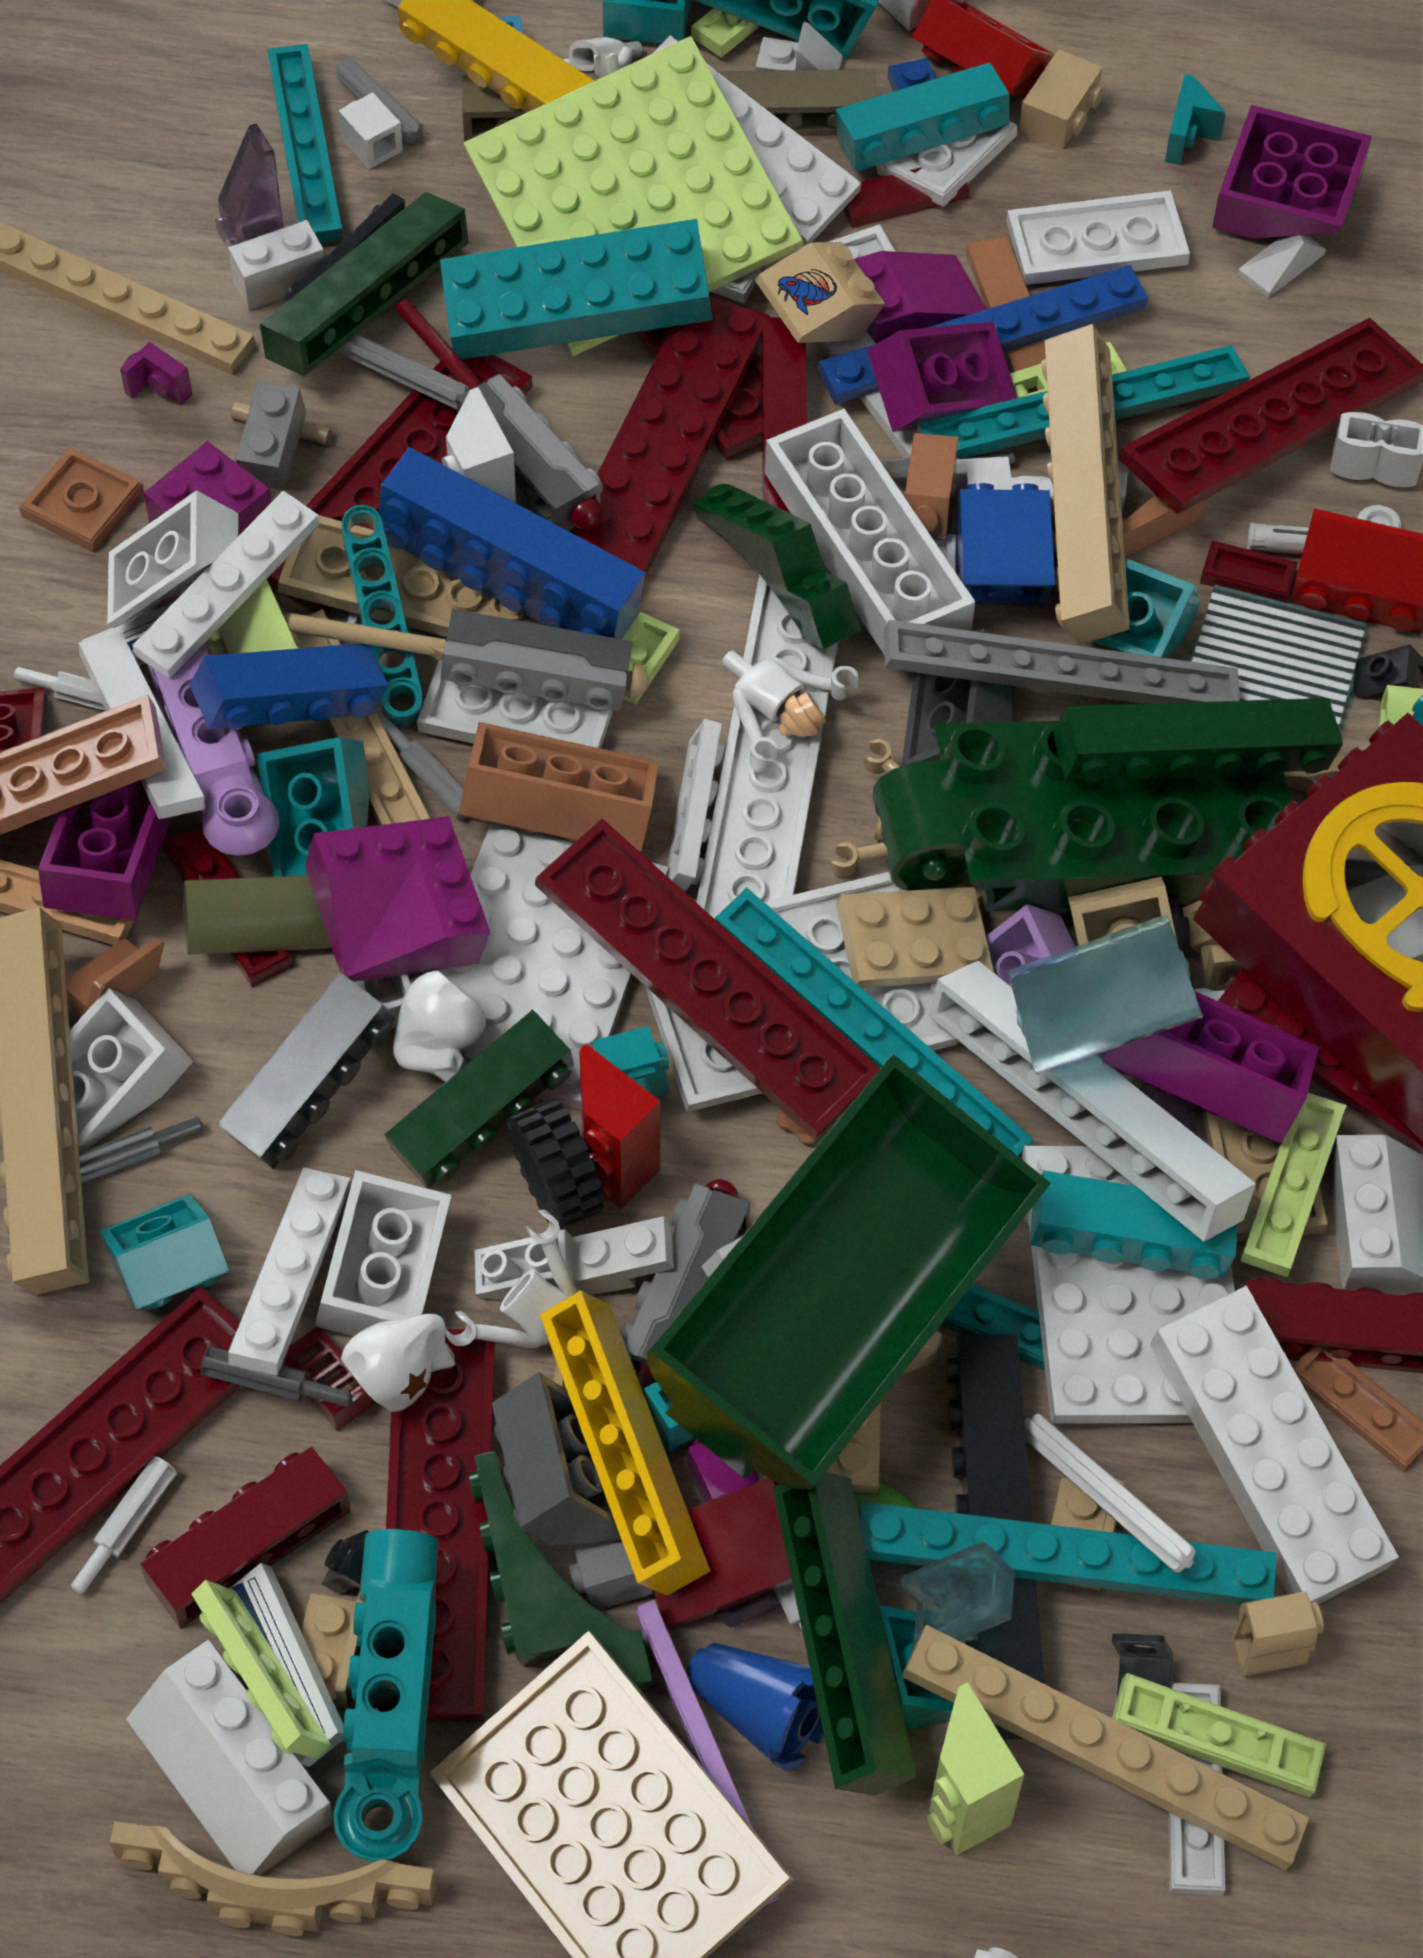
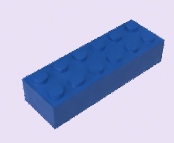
[379,447,646,639]

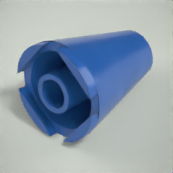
[687,1643,824,1771]

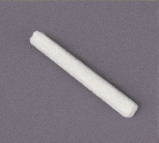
[1024,1414,1196,1572]

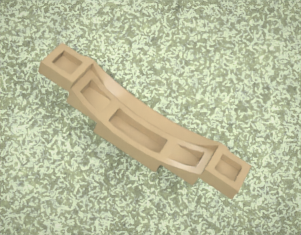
[109,1821,436,1936]

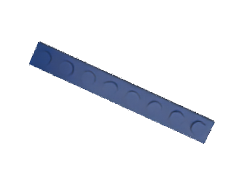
[818,265,1148,405]

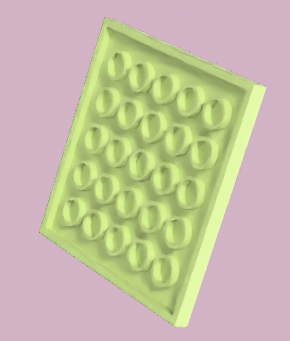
[463,36,803,357]

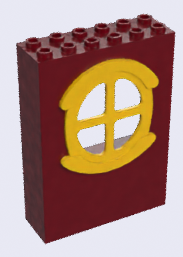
[1193,713,1423,1141]

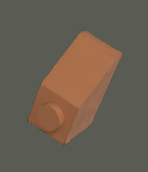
[905,433,959,540]

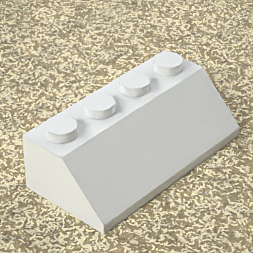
[126,1639,334,1876]

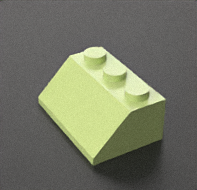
[208,579,297,655]
[927,1682,1025,1856]

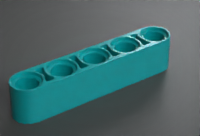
[342,505,422,728]

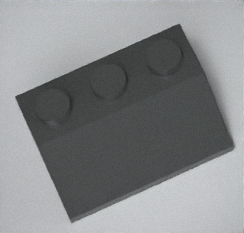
[901,629,1016,766]
[492,1372,621,1546]

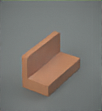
[66,937,165,1016]

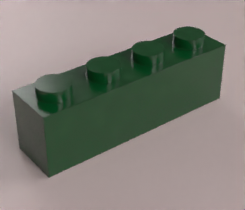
[384,1009,574,1189]

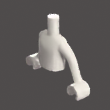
[562,37,643,78]
[722,650,858,772]
[445,1210,577,1349]

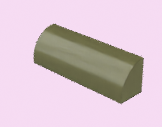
[182,876,332,955]

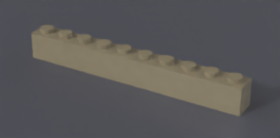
[462,69,877,141]

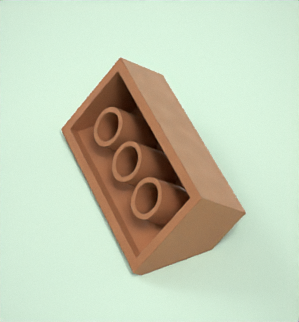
[458,722,659,852]

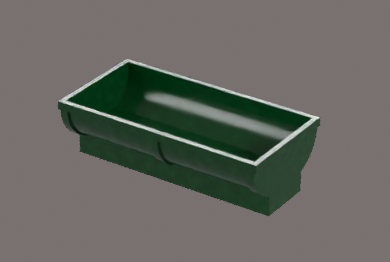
[646,1054,1051,1490]

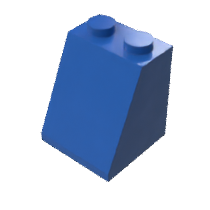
[957,483,1055,605]

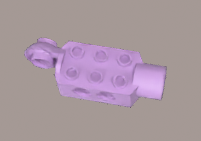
[148,641,280,856]

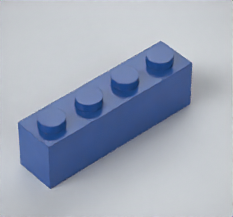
[190,644,388,729]

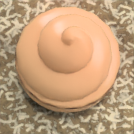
[778,691,827,737]

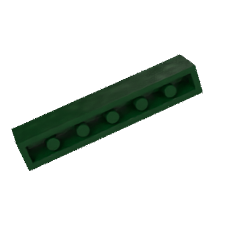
[260,192,469,377]
[1053,698,1343,782]
[772,1472,917,1796]

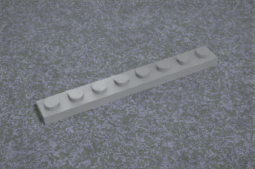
[884,620,1240,704]

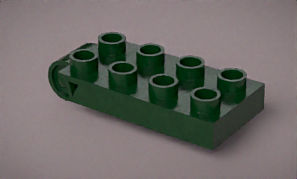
[872,721,1292,911]

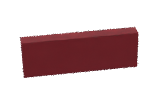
[843,167,970,228]

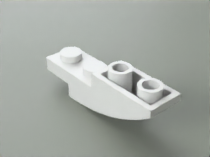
[474,1216,674,1300]

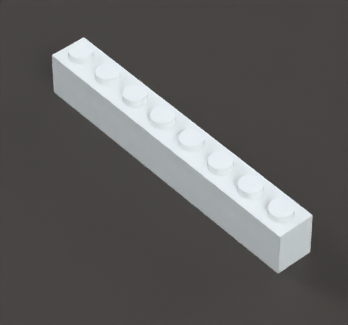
[928,961,1256,1242]

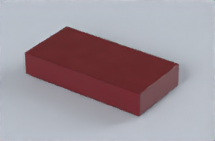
[1200,540,1298,605]

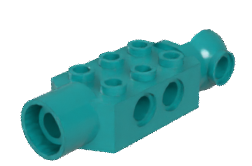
[333,1529,439,1862]

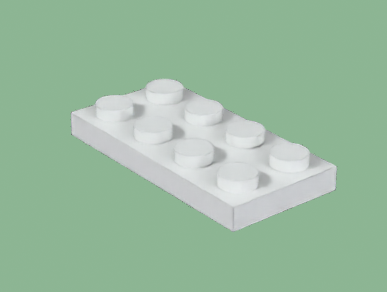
[1006,190,1190,285]
[417,660,613,749]

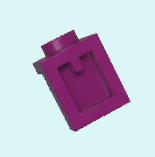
[120,342,193,405]

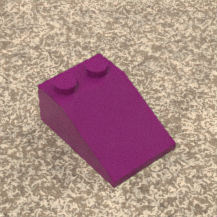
[854,251,986,343]
[867,321,1017,432]

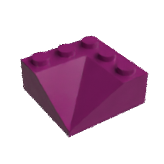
[1212,104,1372,239]
[305,816,490,982]

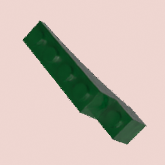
[692,484,861,650]
[469,1451,656,1691]

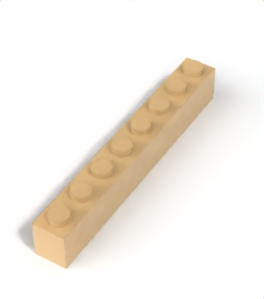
[1041,324,1130,645]
[0,907,89,1296]

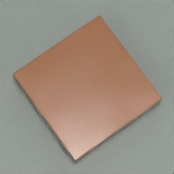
[19,447,144,553]

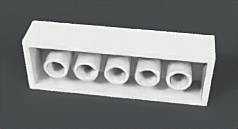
[765,409,975,655]
[1150,1286,1399,1604]

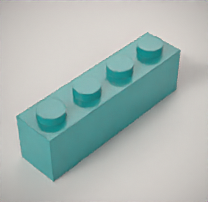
[836,62,1009,172]
[1029,1170,1238,1279]

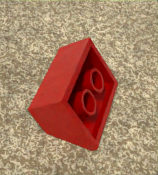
[911,0,1055,99]
[1290,508,1423,634]
[579,1044,661,1209]

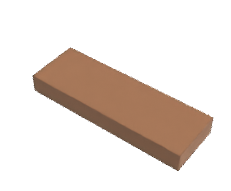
[1292,1345,1423,1472]

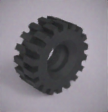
[507,1098,605,1229]

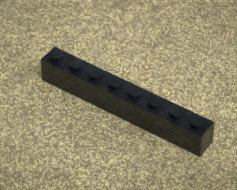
[945,1334,1044,1740]

